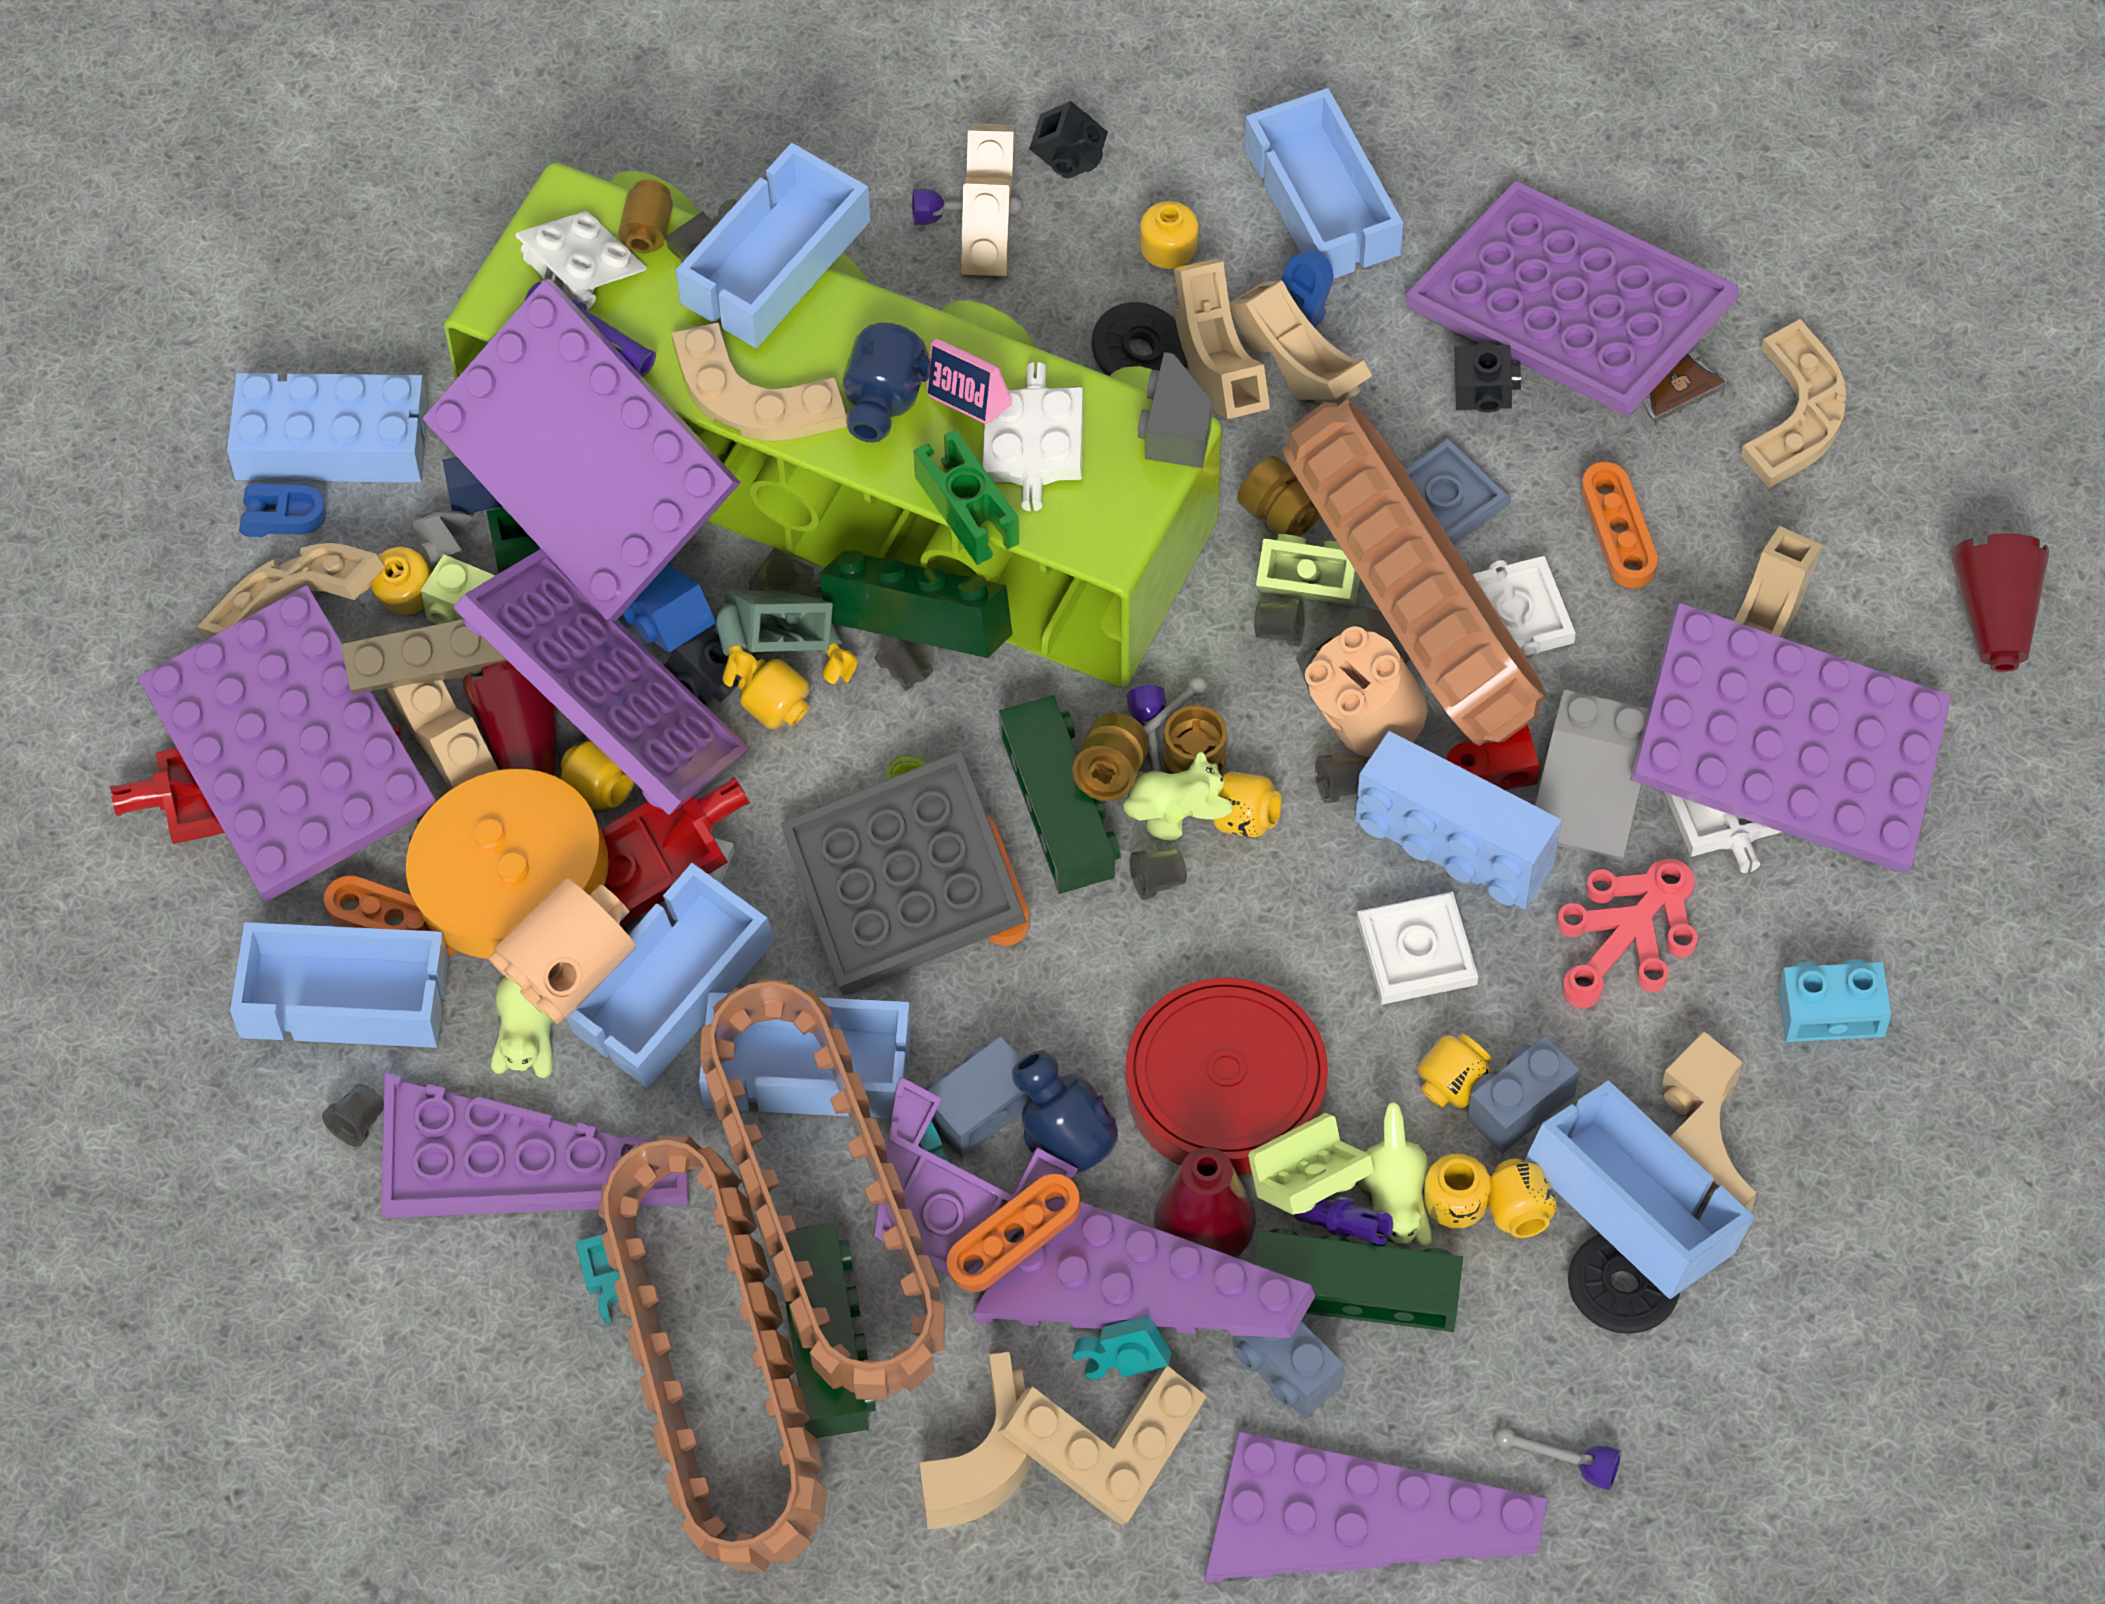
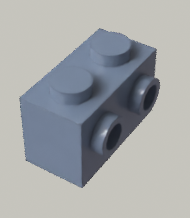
[925,1036,1030,1158]
[1467,1036,1580,1154]
[1233,1321,1344,1419]

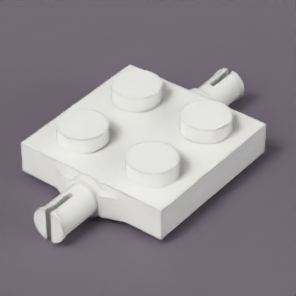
[983,362,1085,512]
[1664,792,1781,873]

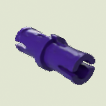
[1294,1196,1393,1245]

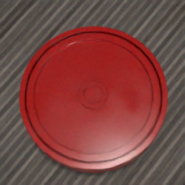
[1126,978,1328,1176]

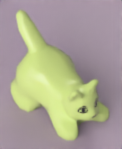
[1123,752,1233,841]
[491,976,554,1078]
[1357,1102,1433,1246]

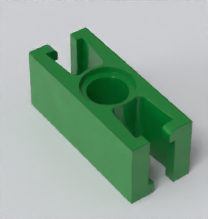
[913,429,1019,565]

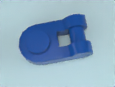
[1281,249,1334,328]
[239,484,326,537]

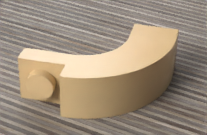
[1174,258,1270,419]
[1734,526,1823,638]
[919,1352,1034,1530]

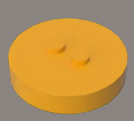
[406,769,608,959]

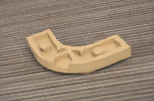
[1741,319,1846,489]
[672,322,847,441]
[197,543,385,639]

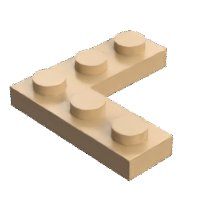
[998,1366,1207,1525]

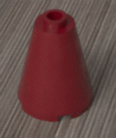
[1952,534,2049,672]
[462,660,558,776]
[1154,1148,1256,1258]

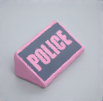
[927,338,1012,424]

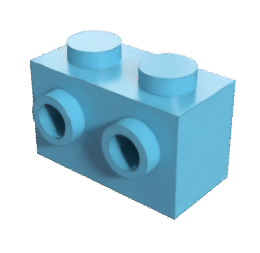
[1778,959,1891,1042]

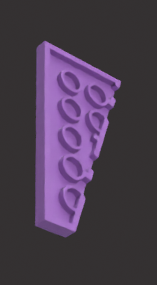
[381,1073,688,1218]
[973,1198,1315,1338]
[1205,1432,1548,1583]

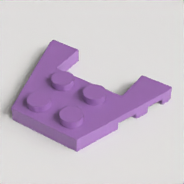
[873,1077,1078,1277]

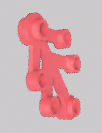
[1557,859,1698,1008]

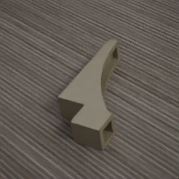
[341,619,507,694]

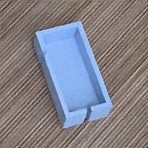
[1244,88,1403,279]
[676,143,871,349]
[227,373,429,482]
[1355,731,1562,910]
[566,863,776,1089]
[230,922,449,1048]
[699,992,911,1118]
[1524,1080,1755,1299]

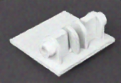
[515,210,647,310]

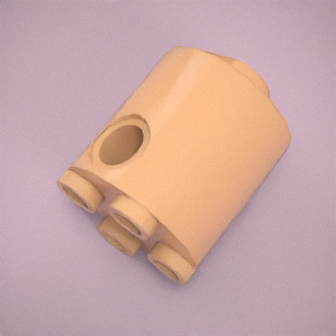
[1305,626,1428,758]
[487,877,637,1025]

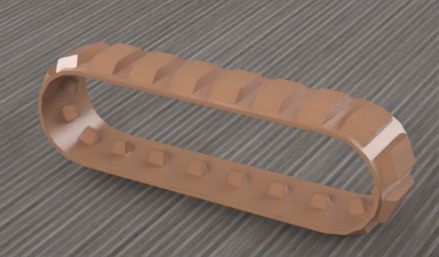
[1282,398,1547,746]
[700,980,946,1400]
[599,1135,828,1572]

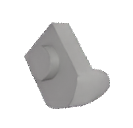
[413,511,472,570]

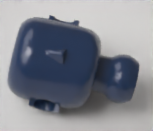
[842,322,931,443]
[1012,1050,1118,1174]

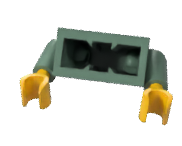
[716,590,858,687]

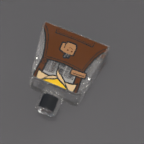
[1632,348,1728,443]

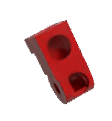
[1447,724,1539,790]

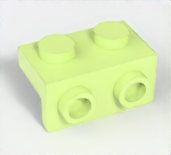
[1248,1113,1374,1215]

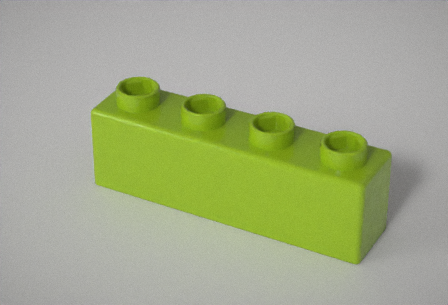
[444,162,1222,688]

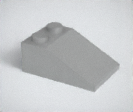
[1535,689,1648,861]

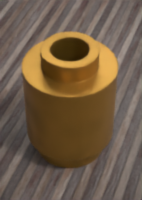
[618,180,673,253]

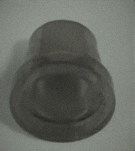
[1254,598,1305,646]
[874,637,933,691]
[1315,754,1367,803]
[1129,848,1187,900]
[322,1084,384,1147]

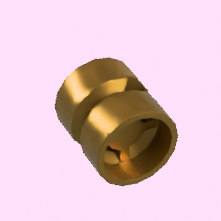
[1237,455,1321,537]
[1163,705,1227,776]
[1072,713,1149,801]

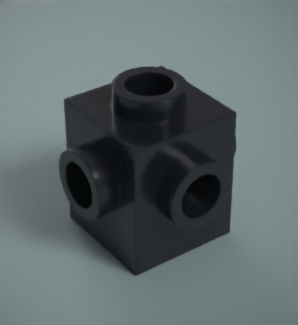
[1029,101,1108,179]
[1454,342,1521,413]
[663,627,739,706]

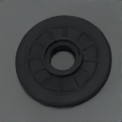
[1091,302,1188,376]
[1568,1234,1680,1334]

